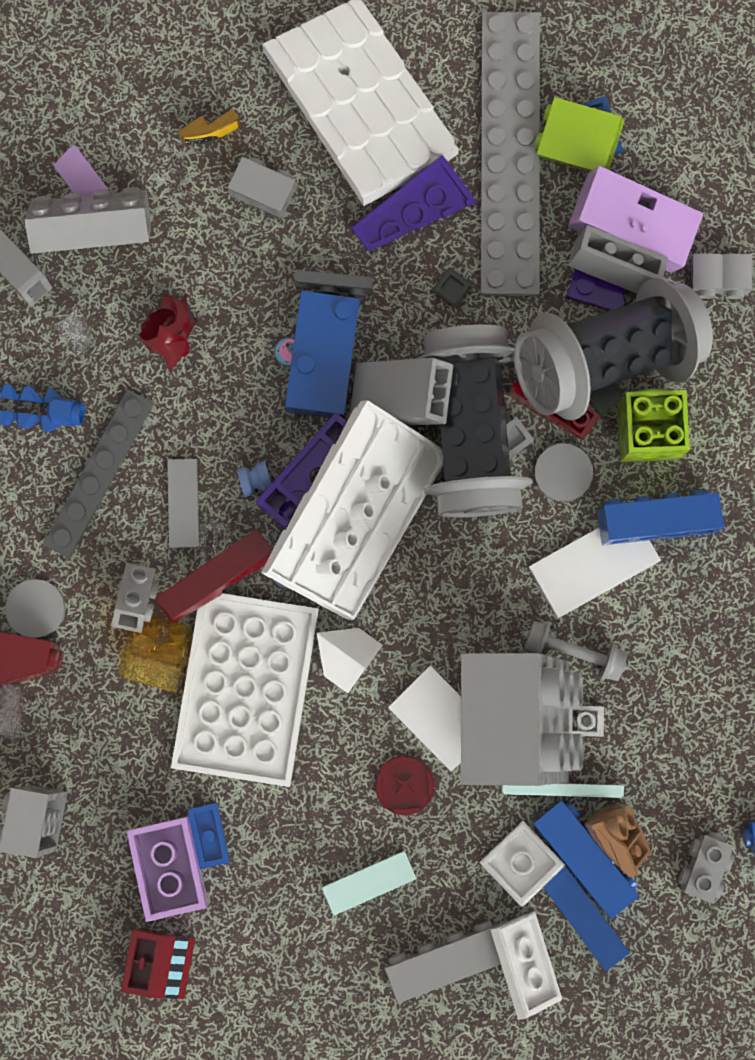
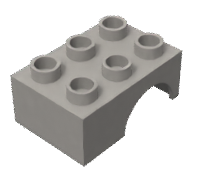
[461,653,584,786]

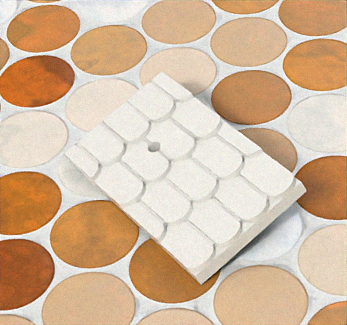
[263,0,459,206]
[261,400,444,620]

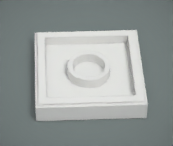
[479,821,566,907]

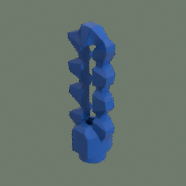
[0,383,85,432]

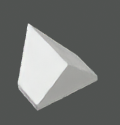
[317,628,383,693]

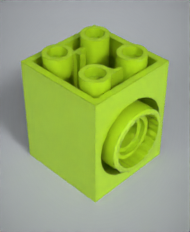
[617,389,690,462]

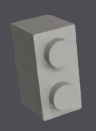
[228,157,296,219]

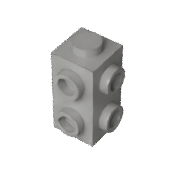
[112,563,159,633]
[678,831,735,904]

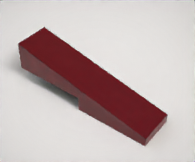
[155,529,273,623]

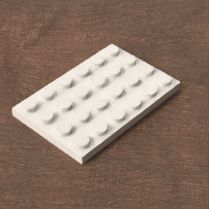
[171,593,319,787]

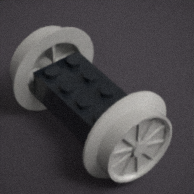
[514,278,713,420]
[416,324,533,518]

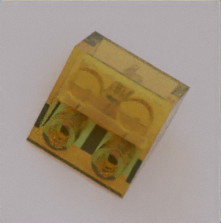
[118,616,194,693]

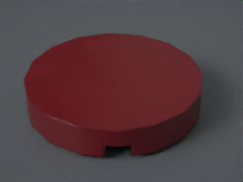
[375,755,435,816]

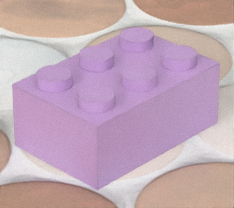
[126,816,209,922]

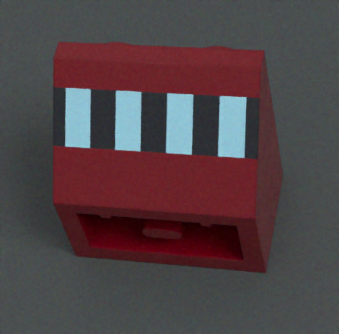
[121,927,196,999]

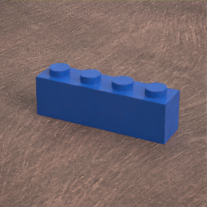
[597,489,725,546]
[531,800,639,920]

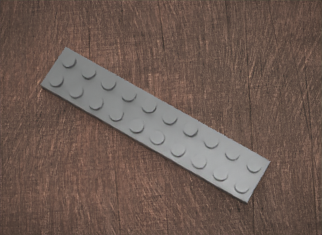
[481,12,540,296]

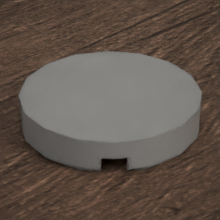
[534,443,593,502]
[5,579,66,639]

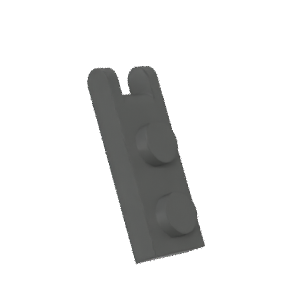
[293,270,373,298]

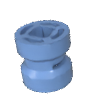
[237,461,272,497]

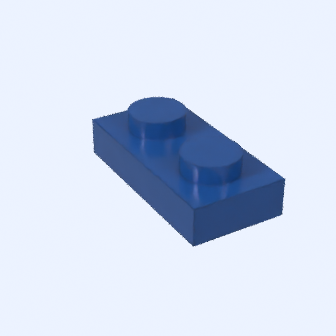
[188,803,231,869]

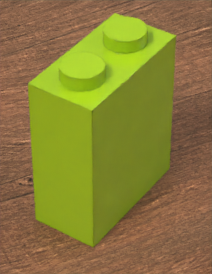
[535,97,625,172]

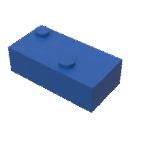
[285,291,360,419]

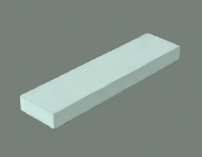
[500,783,624,798]

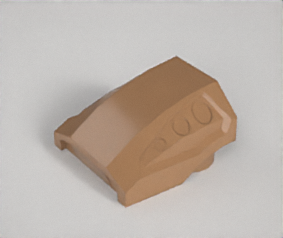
[584,802,652,877]

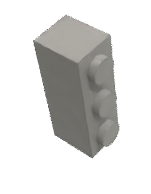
[568,225,668,294]

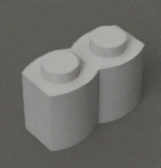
[690,253,752,299]

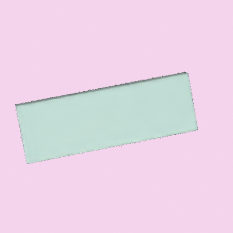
[322,851,417,916]

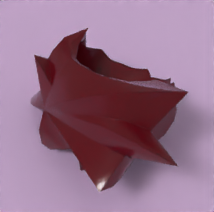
[139,293,198,372]

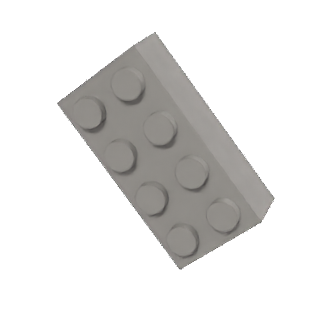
[24,187,151,254]
[0,785,68,858]

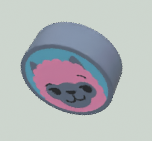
[274,337,295,367]

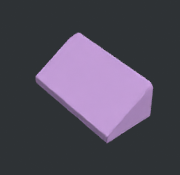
[53,144,108,196]

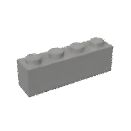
[385,920,501,1003]

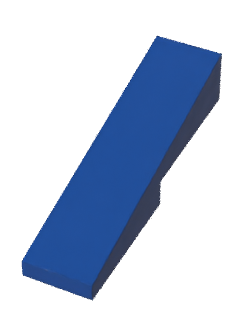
[544,851,630,971]

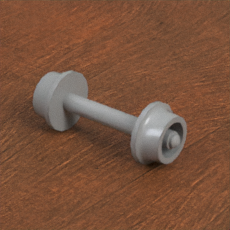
[523,621,628,681]

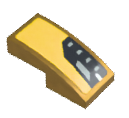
[178,109,241,145]

